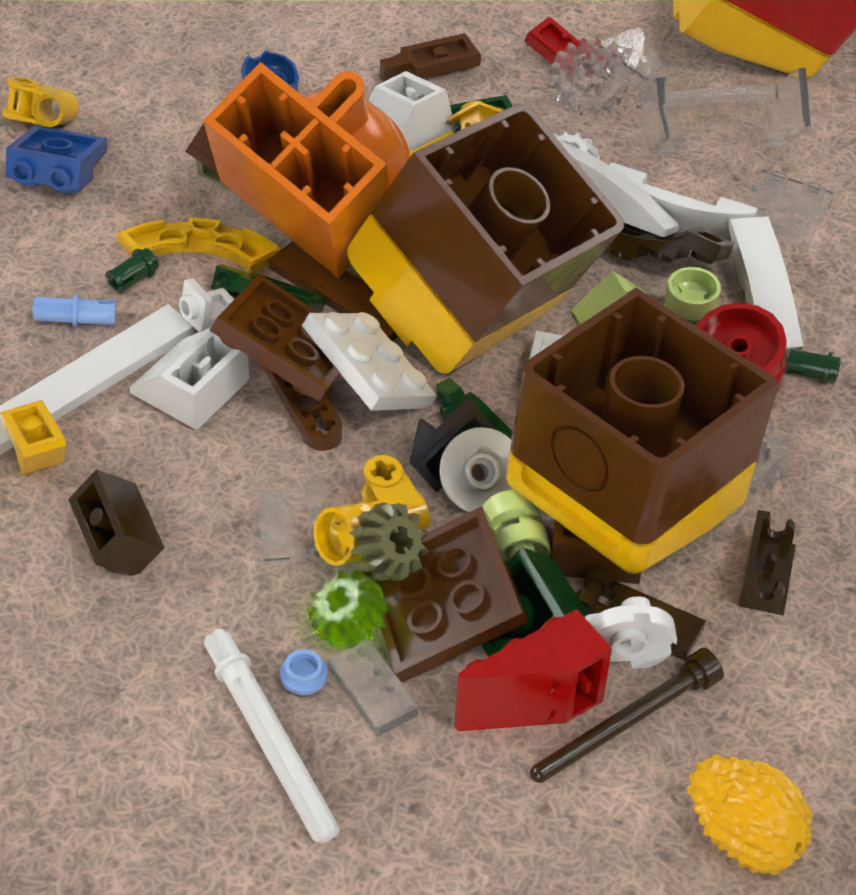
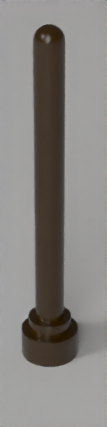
[530,648,724,783]

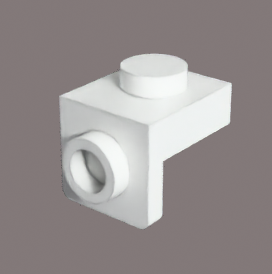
[179,278,234,332]

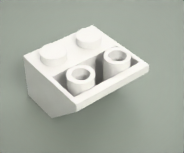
[369,71,456,152]
[130,328,249,430]

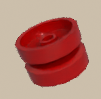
[696,302,787,394]

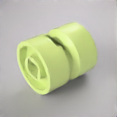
[664,267,721,326]
[482,489,551,562]

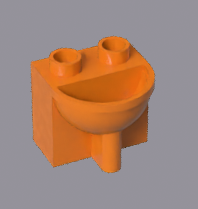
[203,62,410,278]

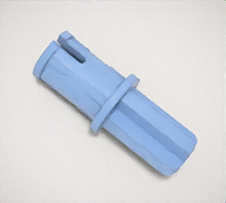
[32,295,116,327]

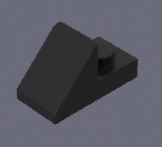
[409,398,497,492]

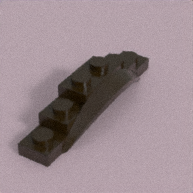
[609,223,735,264]

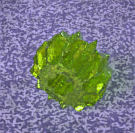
[306,569,389,651]

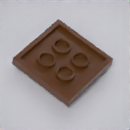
[210,274,341,402]
[361,506,529,682]

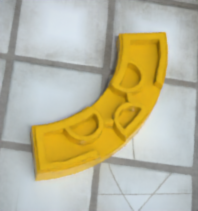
[116,217,281,273]

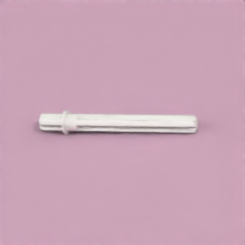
[204,628,339,844]

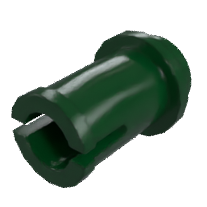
[105,248,159,294]
[786,348,841,384]

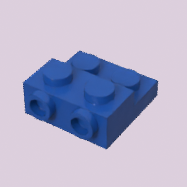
[6,125,107,193]

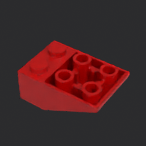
[454,609,612,732]

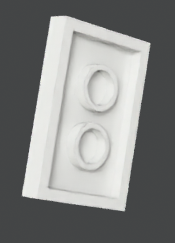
[302,312,437,411]

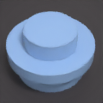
[280,649,328,695]

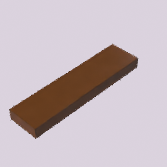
[268,241,398,342]

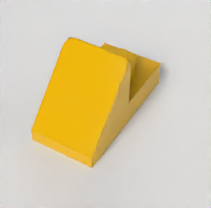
[0,400,67,475]

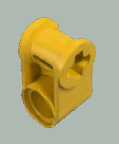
[2,76,79,127]
[361,455,430,529]

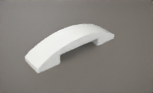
[609,162,758,240]

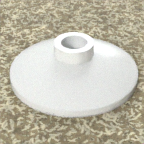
[440,427,512,513]

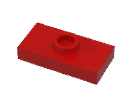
[524,16,603,84]

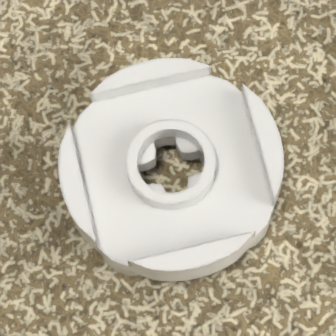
[585,597,677,669]

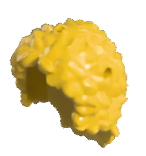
[686,753,813,876]

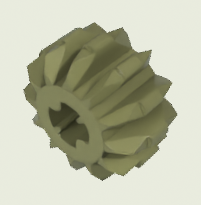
[349,502,430,581]

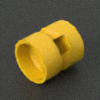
[314,500,384,566]

